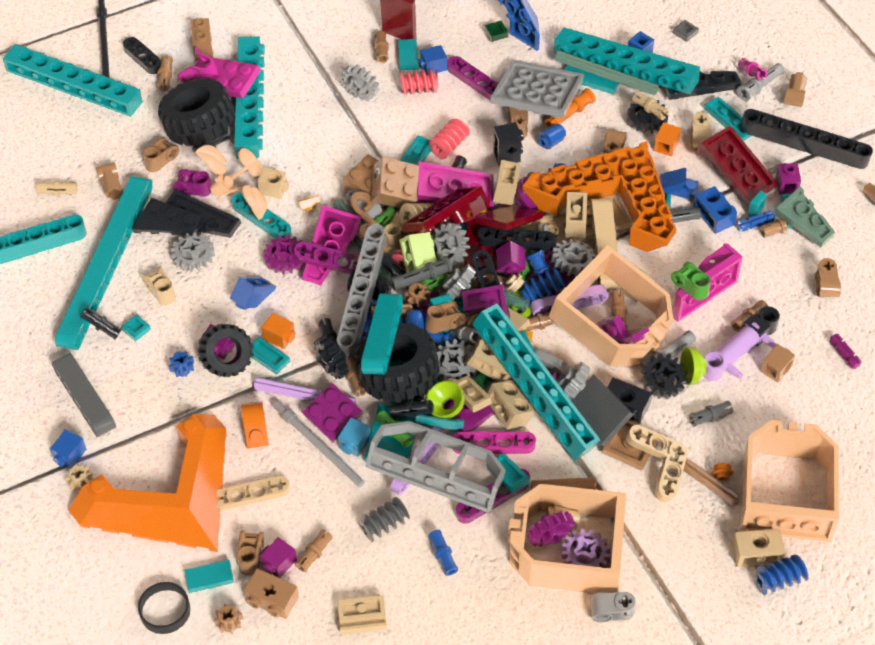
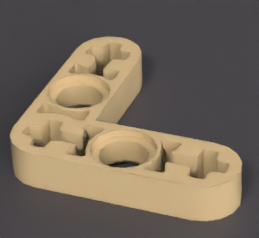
[626,425,688,502]

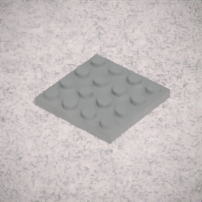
[491,60,584,118]

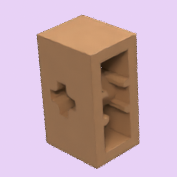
[191,18,214,61]
[244,569,299,619]

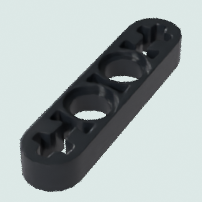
[478,226,556,252]
[472,250,510,319]

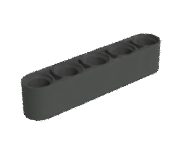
[51,352,117,438]

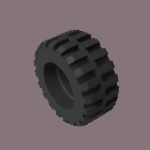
[158,78,235,146]
[355,323,440,403]

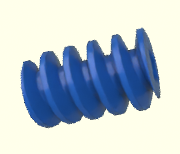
[521,267,566,307]
[756,554,808,596]

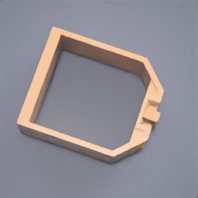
[549,245,674,367]
[740,420,839,542]
[508,484,626,593]

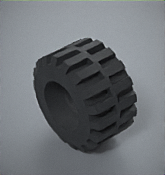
[197,324,254,377]

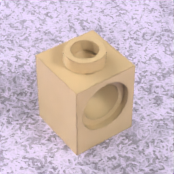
[257,167,289,199]

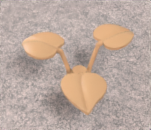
[195,145,267,220]

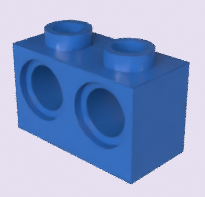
[693,186,737,234]

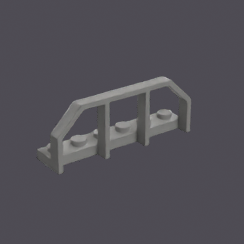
[365,421,506,513]

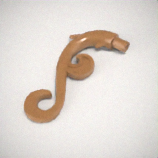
[350,191,392,262]

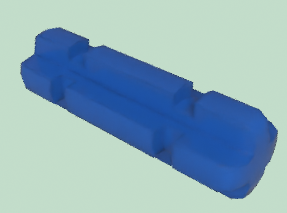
[737,210,775,232]

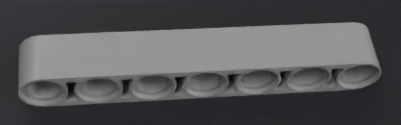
[337,224,386,357]

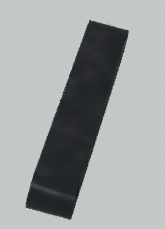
[740,109,873,169]

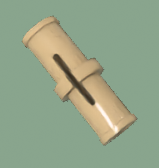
[632,91,669,120]
[36,180,78,196]

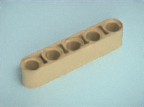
[590,198,621,289]

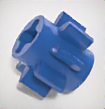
[168,351,195,377]

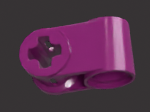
[173,169,212,197]

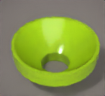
[680,347,707,385]
[426,381,465,419]

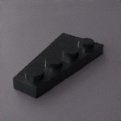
[663,71,742,100]

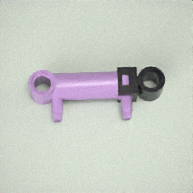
[703,306,780,381]

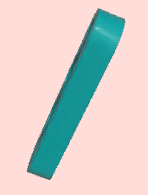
[231,192,292,240]

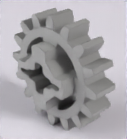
[340,64,380,101]
[431,223,470,267]
[171,232,215,272]
[551,239,596,277]
[439,264,476,301]
[437,339,476,380]
[557,361,591,399]

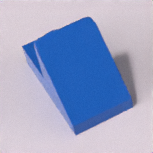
[659,168,698,201]

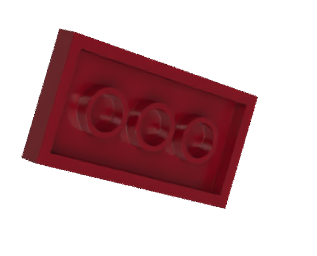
[696,125,779,205]
[401,186,490,234]

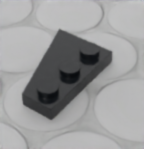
[132,198,204,236]

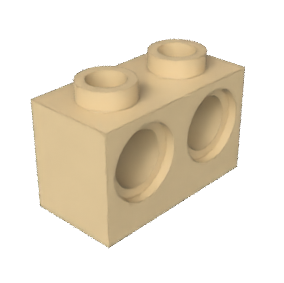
[493,160,520,205]
[467,337,511,382]
[487,380,535,429]

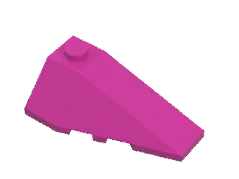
[301,205,361,286]

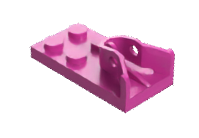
[177,47,261,99]
[416,161,494,211]
[673,243,743,322]

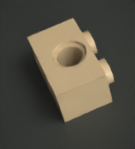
[565,192,587,239]
[732,528,786,567]

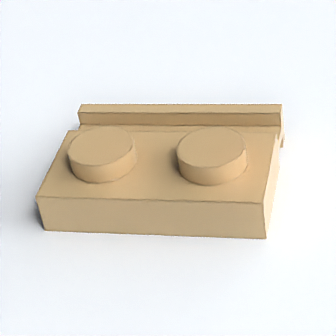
[337,595,387,635]

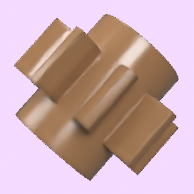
[404,282,431,308]
[214,604,243,635]

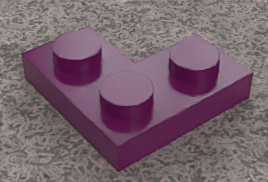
[462,284,508,317]

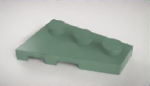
[774,186,835,248]

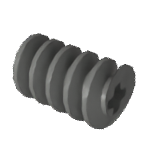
[359,497,410,542]

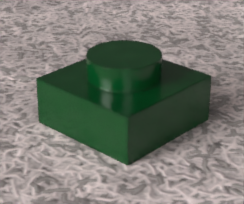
[485,20,508,42]

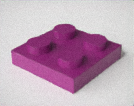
[302,383,363,443]

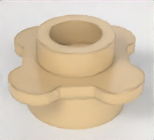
[505,274,524,293]

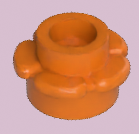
[712,463,734,480]

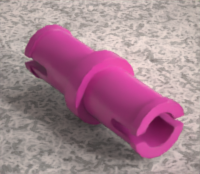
[738,58,768,80]

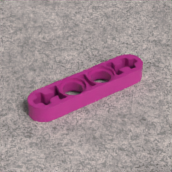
[452,431,536,454]

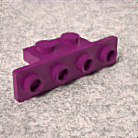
[597,315,650,344]

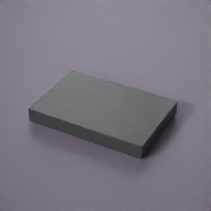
[571,374,634,447]

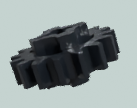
[627,100,669,134]
[313,336,349,379]
[641,353,687,400]

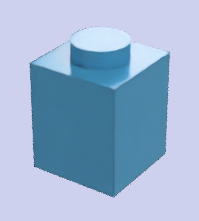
[338,418,371,457]

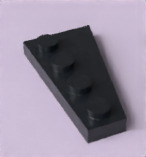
[165,190,241,238]

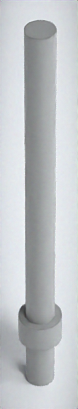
[272,400,365,488]

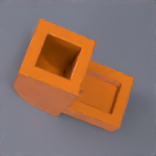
[241,400,269,449]

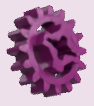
[263,235,307,275]
[527,511,575,547]

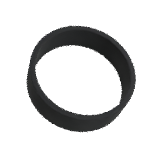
[138,582,191,634]

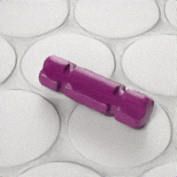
[829,333,862,369]

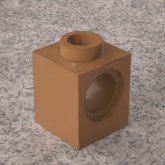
[761,344,795,383]

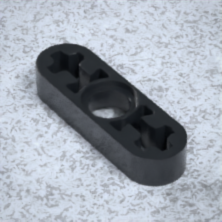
[123,37,161,74]

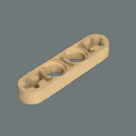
[216,476,290,511]

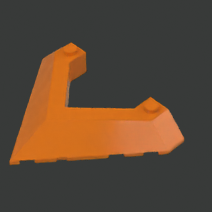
[523,141,677,252]
[68,414,227,552]

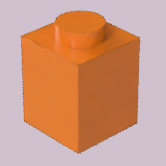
[654,123,681,157]
[261,313,296,349]

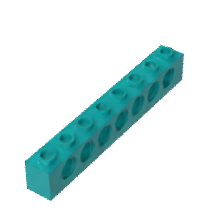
[554,27,700,94]
[234,36,265,159]
[3,44,143,117]
[472,304,601,461]

